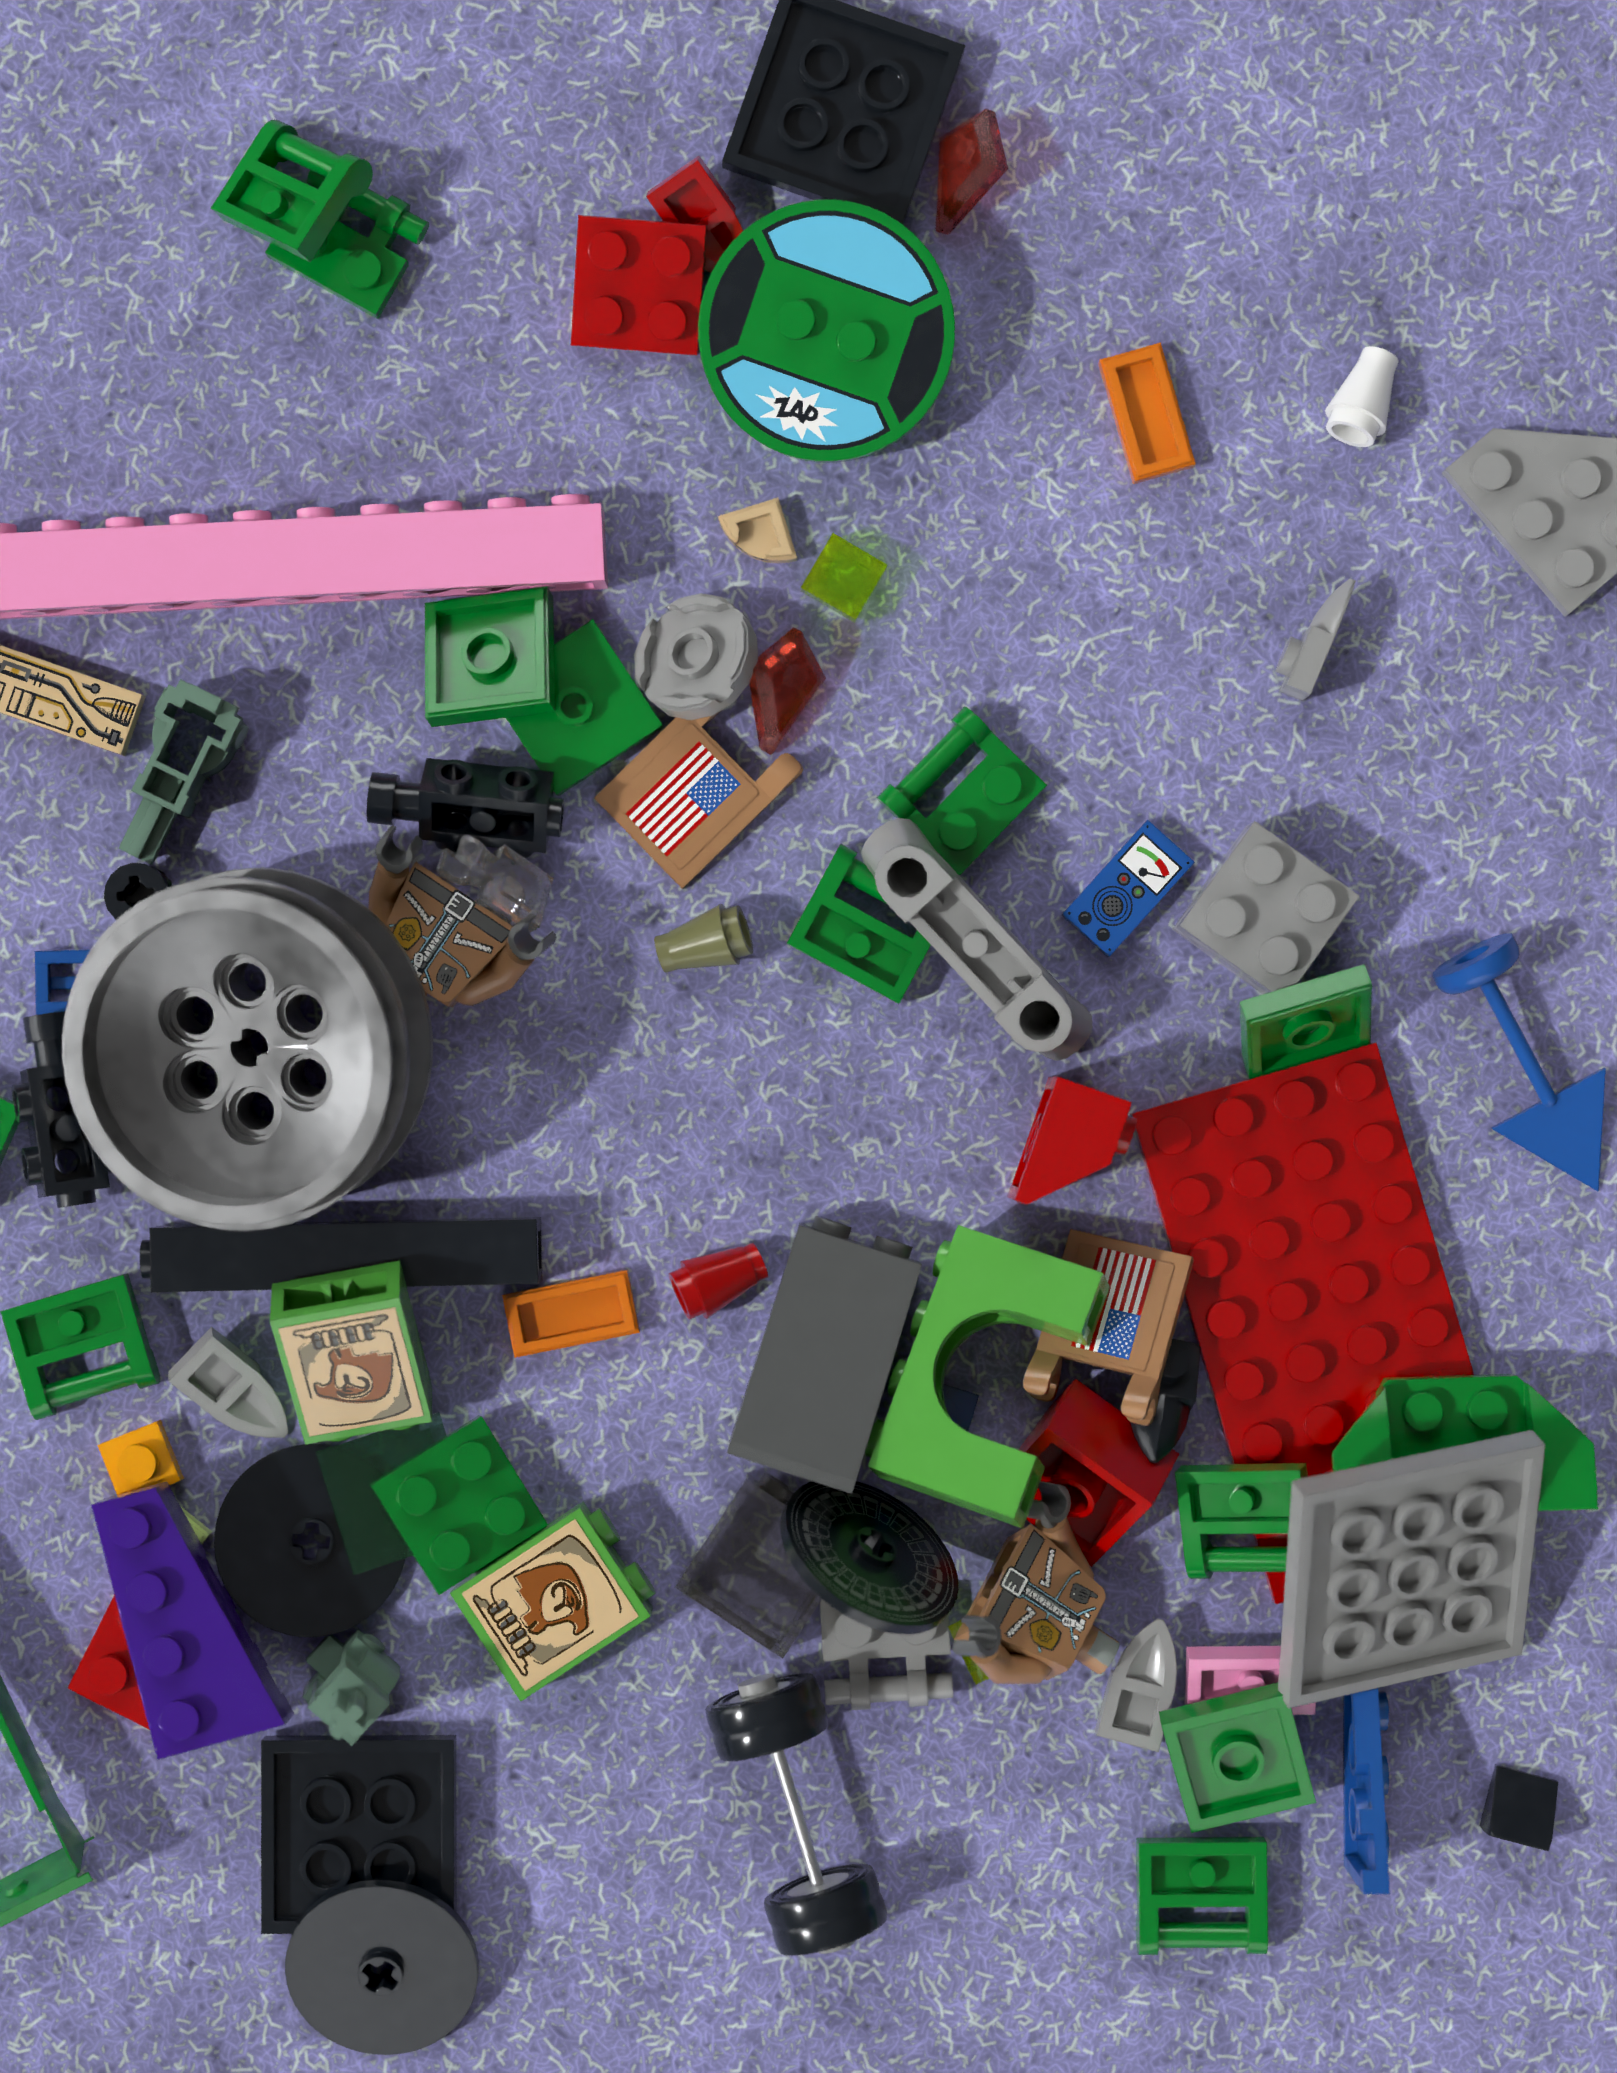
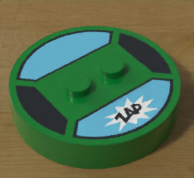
[698,200,955,463]

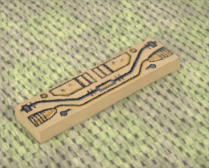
[0,645,146,756]

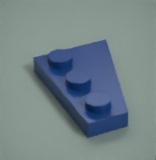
[1343,1688,1390,1894]

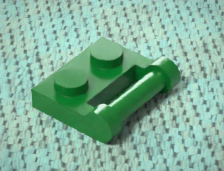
[211,120,373,262]
[876,706,1047,876]
[787,844,931,1005]
[0,1273,160,1420]
[1175,1463,1308,1579]
[1136,1837,1268,1955]

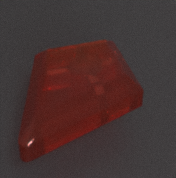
[935,109,1008,235]
[749,627,826,755]

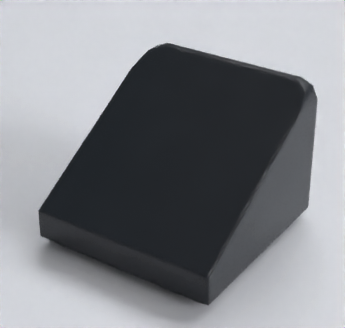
[1479,1764,1558,1851]

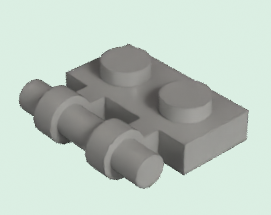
[819,1597,953,1710]

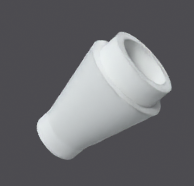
[1325,346,1399,447]

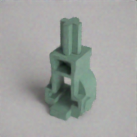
[118,679,249,865]
[302,1629,400,1746]

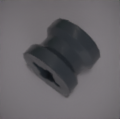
[104,863,174,920]

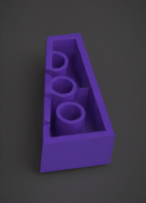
[91,1481,294,1760]

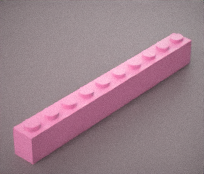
[0,494,608,619]

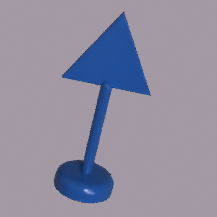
[1432,933,1606,1192]

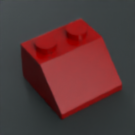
[1007,1076,1137,1205]
[1019,1378,1179,1567]

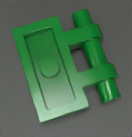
[265,170,429,319]

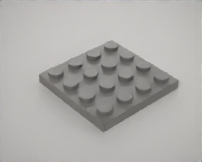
[1278,1430,1545,1708]

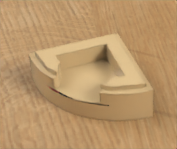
[718,497,797,563]

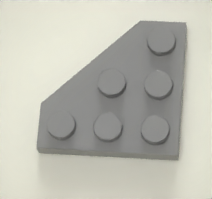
[1442,428,1617,617]

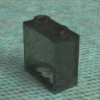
[675,1472,822,1658]

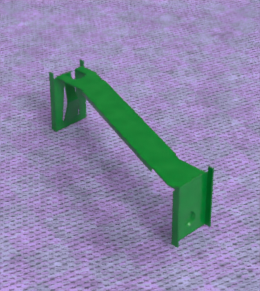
[0,1675,94,1927]

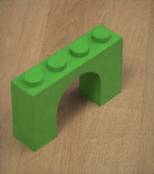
[865,1225,1110,1529]

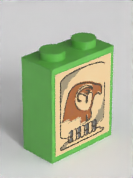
[270,1261,432,1445]
[450,1501,656,1702]

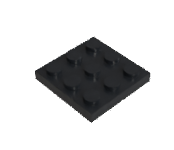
[722,0,965,225]
[261,1735,457,1934]

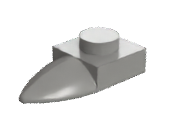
[1275,579,1356,701]
[168,1327,288,1438]
[1095,1618,1177,1752]

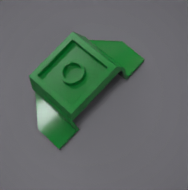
[1332,1374,1598,1511]

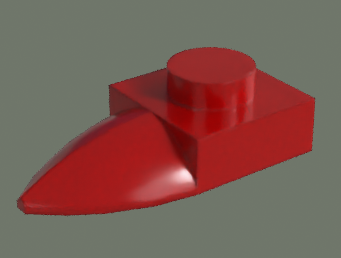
[646,155,744,273]

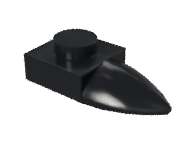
[1129,1339,1201,1464]

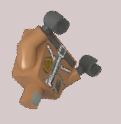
[368,826,556,1008]
[953,1481,1120,1684]

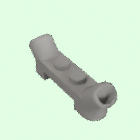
[862,818,1093,1061]

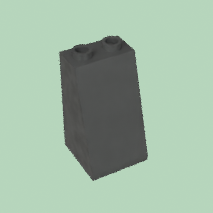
[727,1216,922,1494]

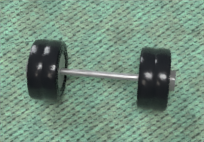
[706,1673,887,1956]

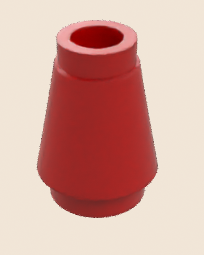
[669,1242,768,1320]

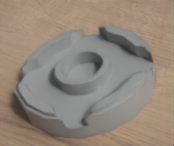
[635,593,758,720]

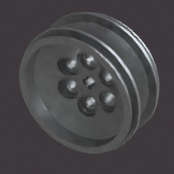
[62,868,433,1231]

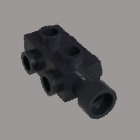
[366,758,564,860]
[12,1011,113,1208]

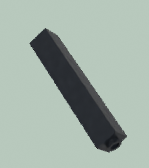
[140,1217,543,1293]

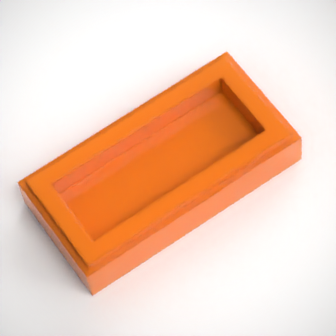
[1098,342,1196,484]
[502,1269,640,1358]

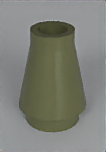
[654,904,753,973]

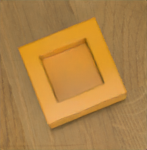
[97,1419,184,1495]

